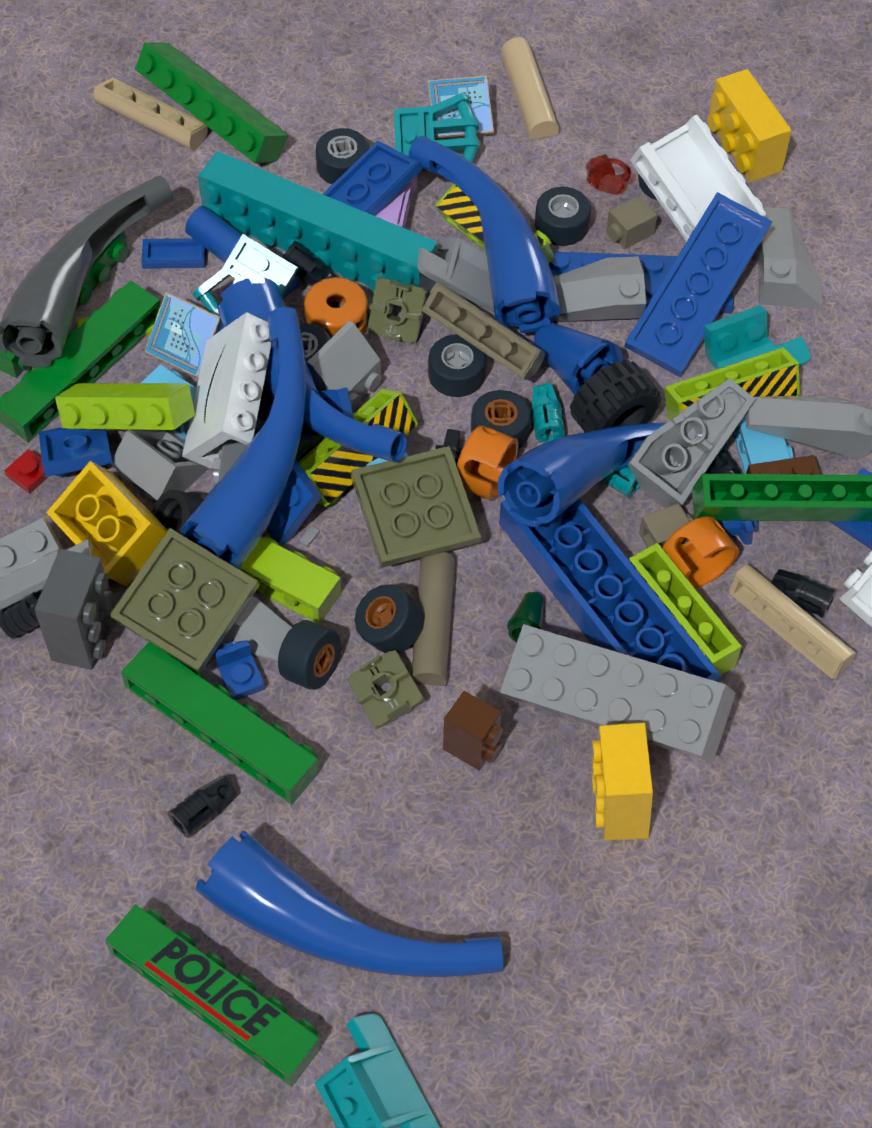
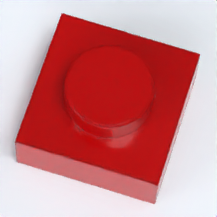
[4,449,48,494]

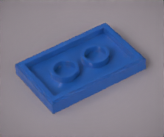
[323,141,423,216]

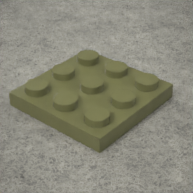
[351,446,481,568]
[109,528,260,673]

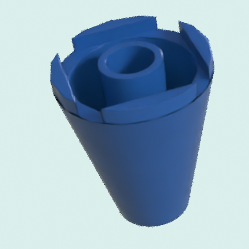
[534,323,623,396]

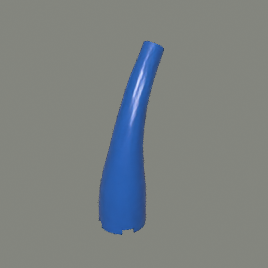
[409,136,560,333]
[217,278,407,463]
[180,307,306,569]
[498,423,727,527]
[196,831,503,977]

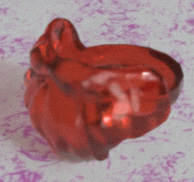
[586,154,631,195]

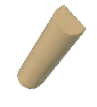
[501,37,559,139]
[93,78,208,151]
[729,564,856,679]

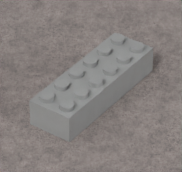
[500,624,736,763]

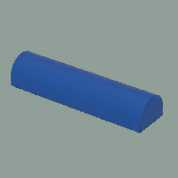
[185,206,299,299]

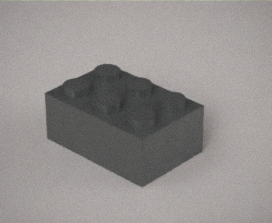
[34,549,116,670]

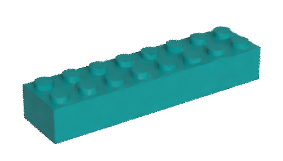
[198,151,438,297]

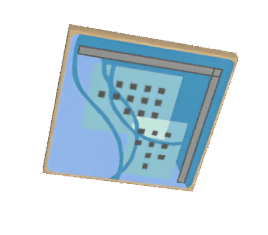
[428,76,494,139]
[144,292,221,377]

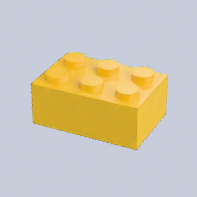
[707,69,792,182]
[46,461,168,586]
[591,723,653,840]

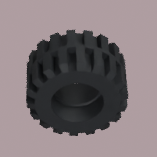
[570,360,661,432]

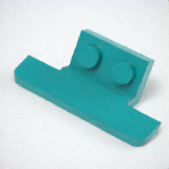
[703,305,811,374]
[315,1014,440,1128]

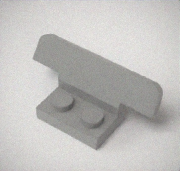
[417,237,495,314]
[0,515,93,610]

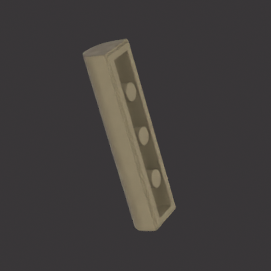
[421,282,545,379]
[411,552,455,686]

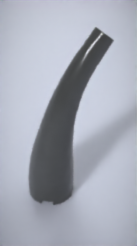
[0,176,173,367]

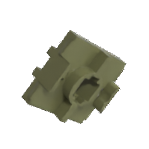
[367,277,428,343]
[347,650,425,729]

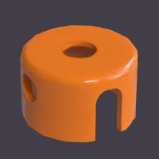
[304,277,369,338]
[457,426,519,501]
[662,516,739,590]

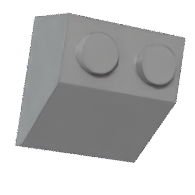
[307,320,382,412]
[111,430,210,501]

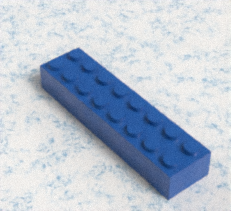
[499,499,722,682]

